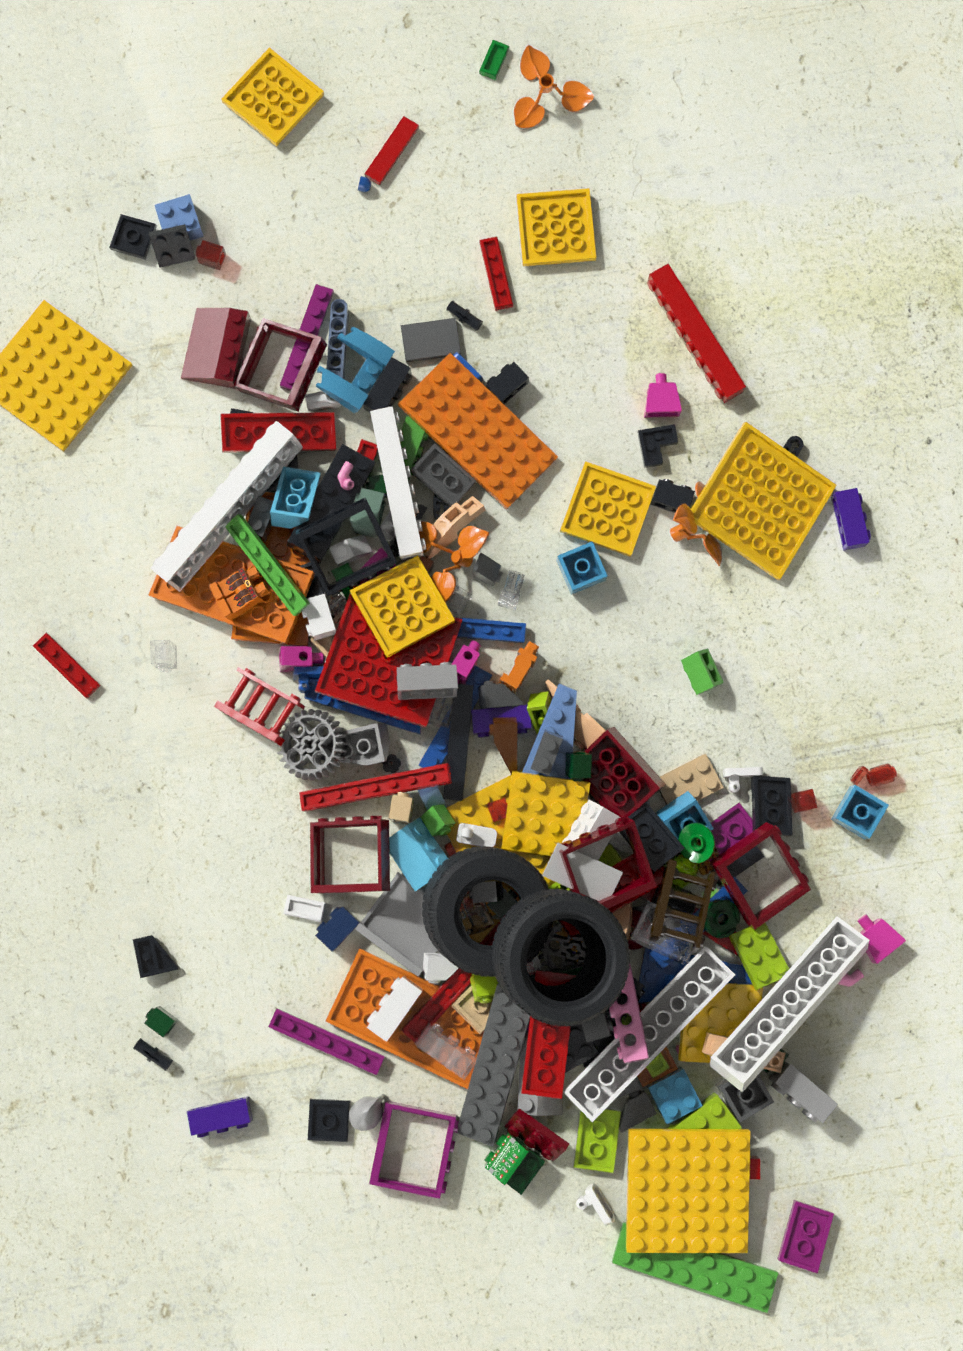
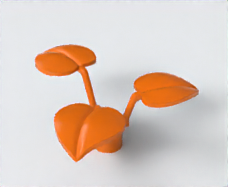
[514,45,594,128]
[670,481,722,566]
[419,521,489,603]

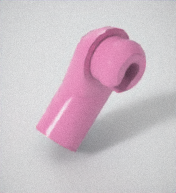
[338,461,354,490]
[838,969,864,987]

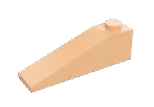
[545,679,605,750]

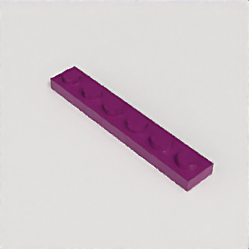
[280,284,334,391]
[268,1008,385,1075]

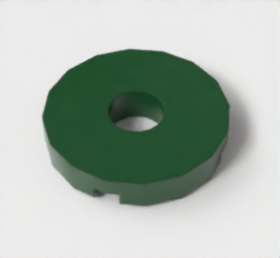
[704,898,740,938]

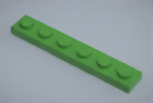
[225,514,310,616]

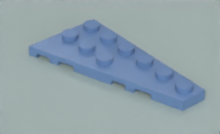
[522,683,577,779]

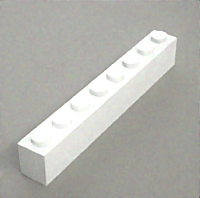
[370,407,426,560]

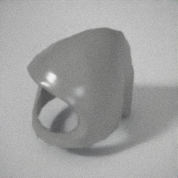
[349,1094,385,1131]

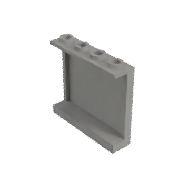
[355,872,438,976]

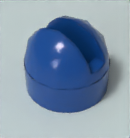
[357,176,371,192]

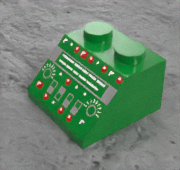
[484,1132,529,1185]

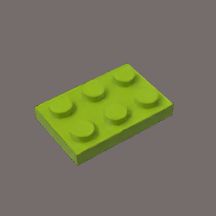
[729,922,789,991]
[573,1109,621,1173]

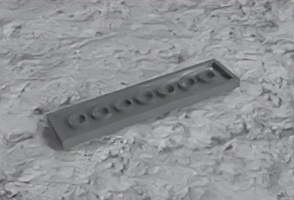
[457,983,530,1147]

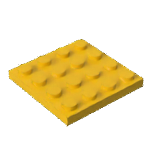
[221,47,324,147]
[516,188,596,266]
[560,461,656,557]
[350,556,455,658]
[501,771,590,856]
[678,983,763,1063]

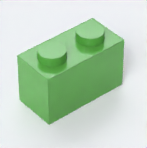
[681,648,724,695]

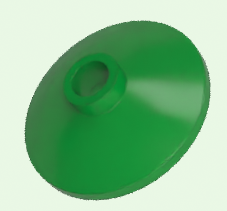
[678,823,715,863]

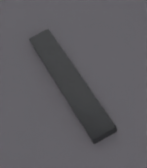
[443,684,474,801]

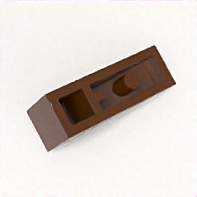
[489,717,517,775]

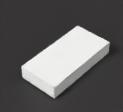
[283,895,326,922]

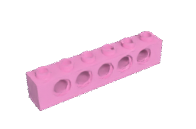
[609,964,650,1064]

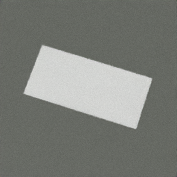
[542,843,623,901]

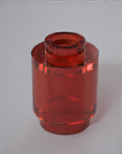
[866,763,897,787]

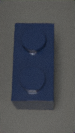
[315,906,361,952]

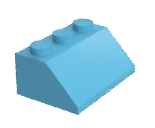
[270,467,321,529]
[389,818,448,891]

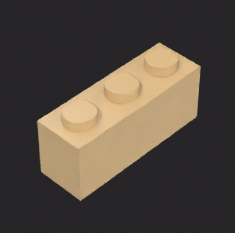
[389,792,415,824]

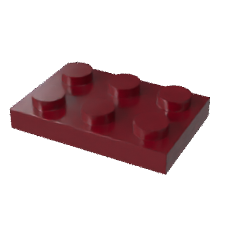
[504,1108,570,1162]

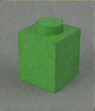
[420,804,456,836]

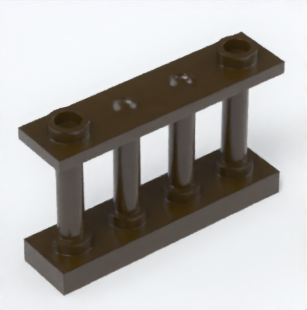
[649,859,717,953]

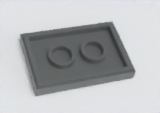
[400,318,461,363]
[410,443,477,507]

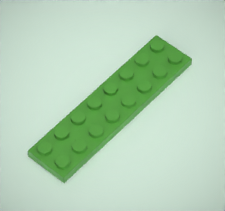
[611,1222,778,1313]

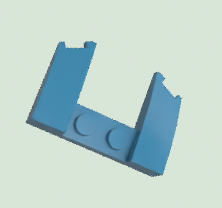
[316,327,395,414]

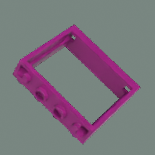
[369,1101,459,1199]

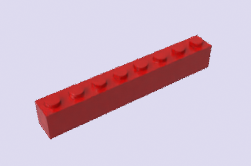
[647,263,746,403]

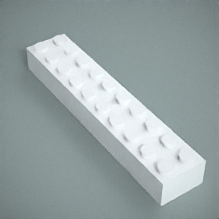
[150,421,303,592]
[710,916,869,1092]
[563,946,735,1122]

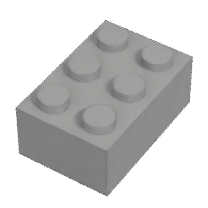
[397,662,458,700]
[769,1061,838,1123]

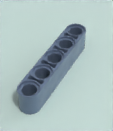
[326,299,349,379]

